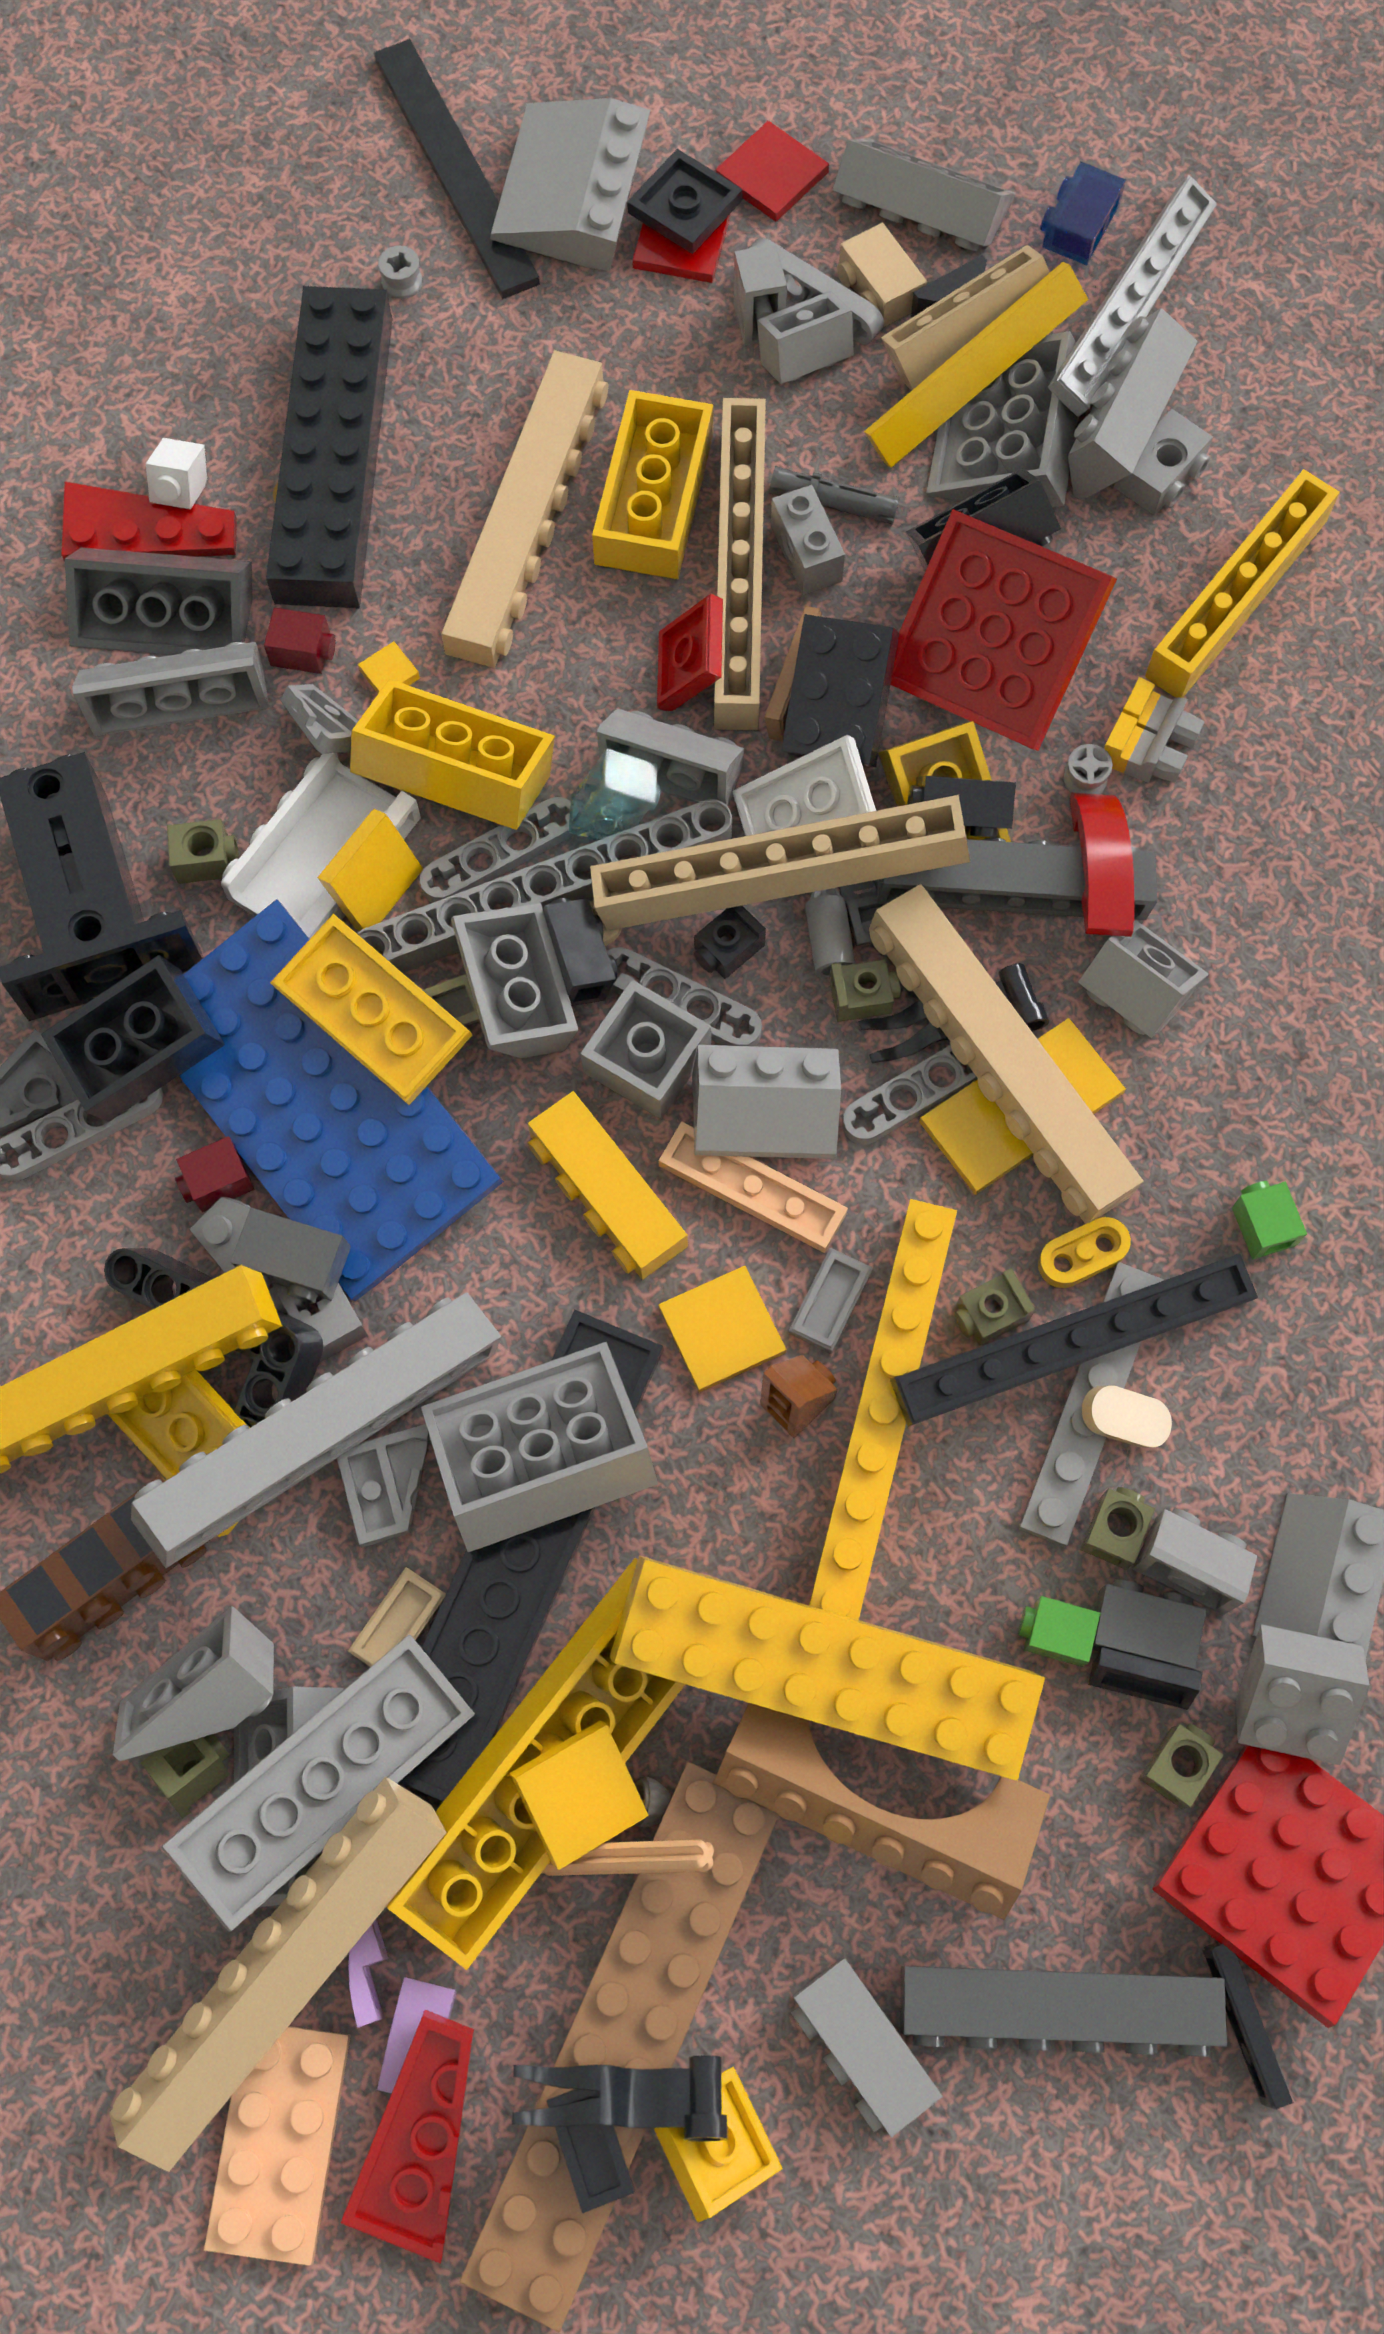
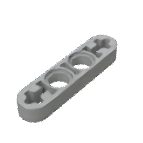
[747,238,884,345]
[420,797,578,903]
[607,947,762,1046]
[842,1045,978,1145]
[0,1087,163,1181]

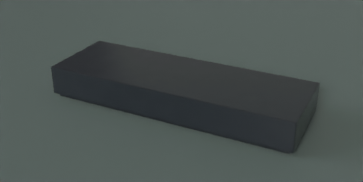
[1202,1942,1293,2109]

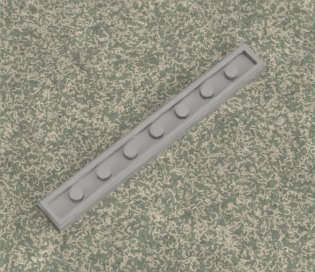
[1048,175,1217,417]

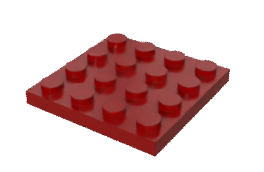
[891,509,1117,751]
[1152,1745,1384,2028]

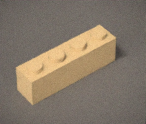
[881,245,1050,390]

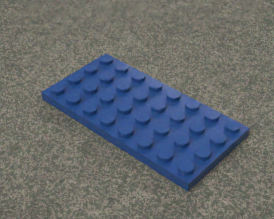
[179,899,504,1301]

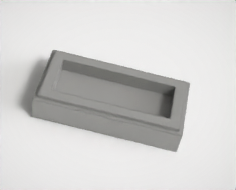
[788,1248,873,1354]

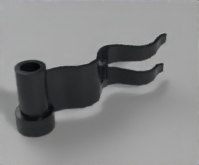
[858,963,1049,1064]
[512,2055,728,2142]

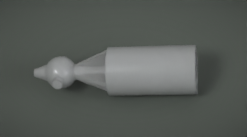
[805,888,855,978]

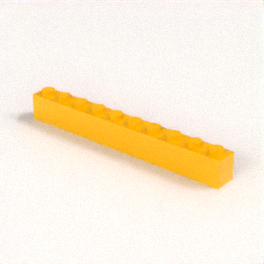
[809,1199,957,1620]

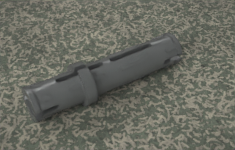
[769,466,900,525]

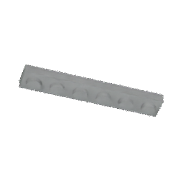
[1019,1262,1164,1548]

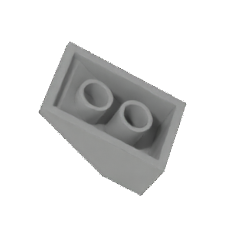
[113,1606,274,1761]

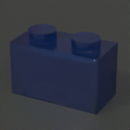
[1040,162,1126,266]

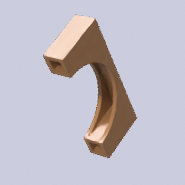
[714,1703,1050,1920]

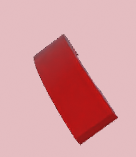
[1070,792,1134,937]

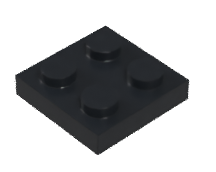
[627,148,743,254]

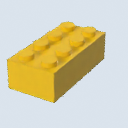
[592,390,713,580]
[350,679,555,830]

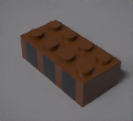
[0,1475,213,1661]

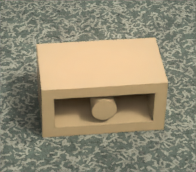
[837,222,927,327]

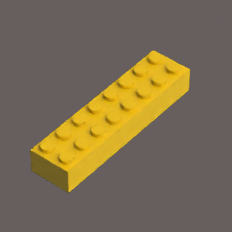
[610,1556,1045,1781]
[386,1558,686,1970]

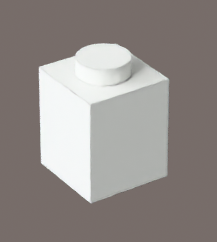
[146,438,207,509]

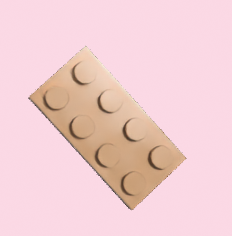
[204,2026,351,2266]

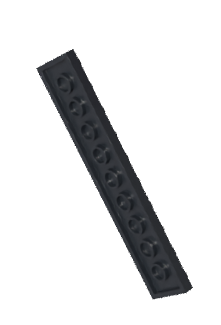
[399,1309,664,1801]

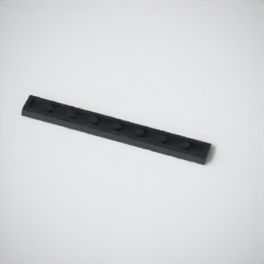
[373,39,540,300]
[890,1253,1258,1427]

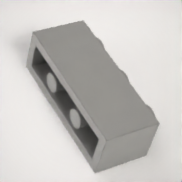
[791,1957,943,2138]

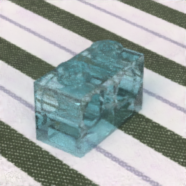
[568,748,661,841]

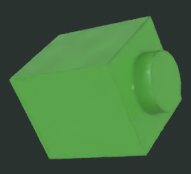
[1232,1181,1307,1260]
[1018,1596,1100,1667]

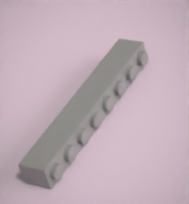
[131,1292,502,1568]

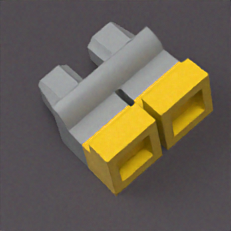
[1104,677,1205,783]

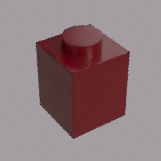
[264,607,336,674]
[175,1136,255,1213]

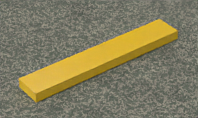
[864,262,1089,468]

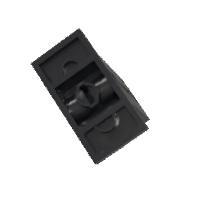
[0,752,203,1021]

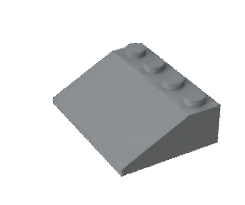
[490,98,650,271]
[926,331,1078,507]
[421,1342,658,1552]

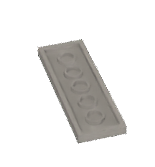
[160,1634,475,1932]

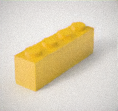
[527,1091,688,1280]

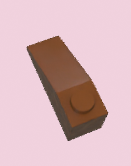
[760,1355,837,1438]

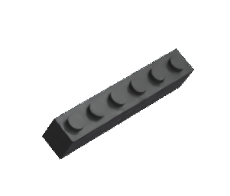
[877,837,1157,920]
[900,1966,1227,2057]

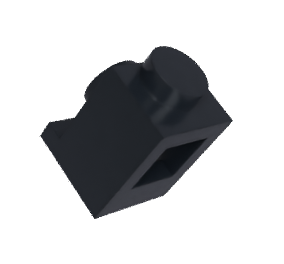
[694,905,766,979]

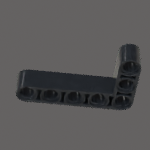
[104,1248,324,1428]

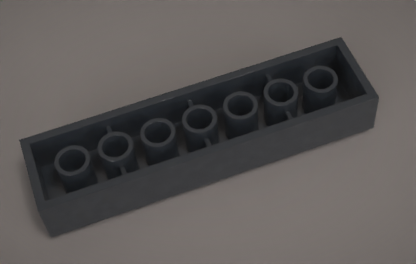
[266,286,393,608]

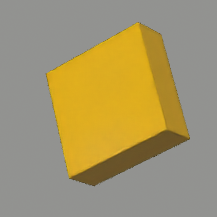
[358,641,420,693]

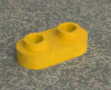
[1038,1217,1131,1288]

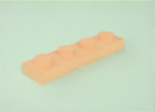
[659,1121,848,1253]

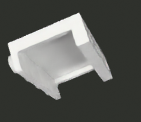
[221,753,421,938]

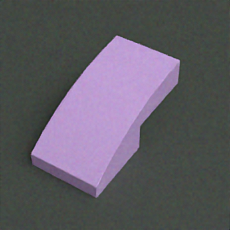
[348,1918,389,2028]
[377,1977,456,2094]

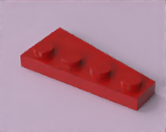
[61,482,237,562]
[340,2010,474,2264]

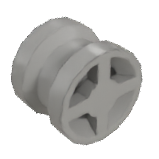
[378,246,423,299]
[1063,744,1113,794]

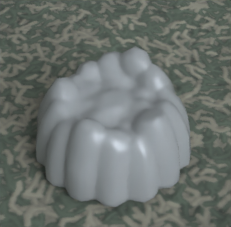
[635,1776,672,1827]

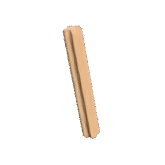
[542,1840,714,1876]

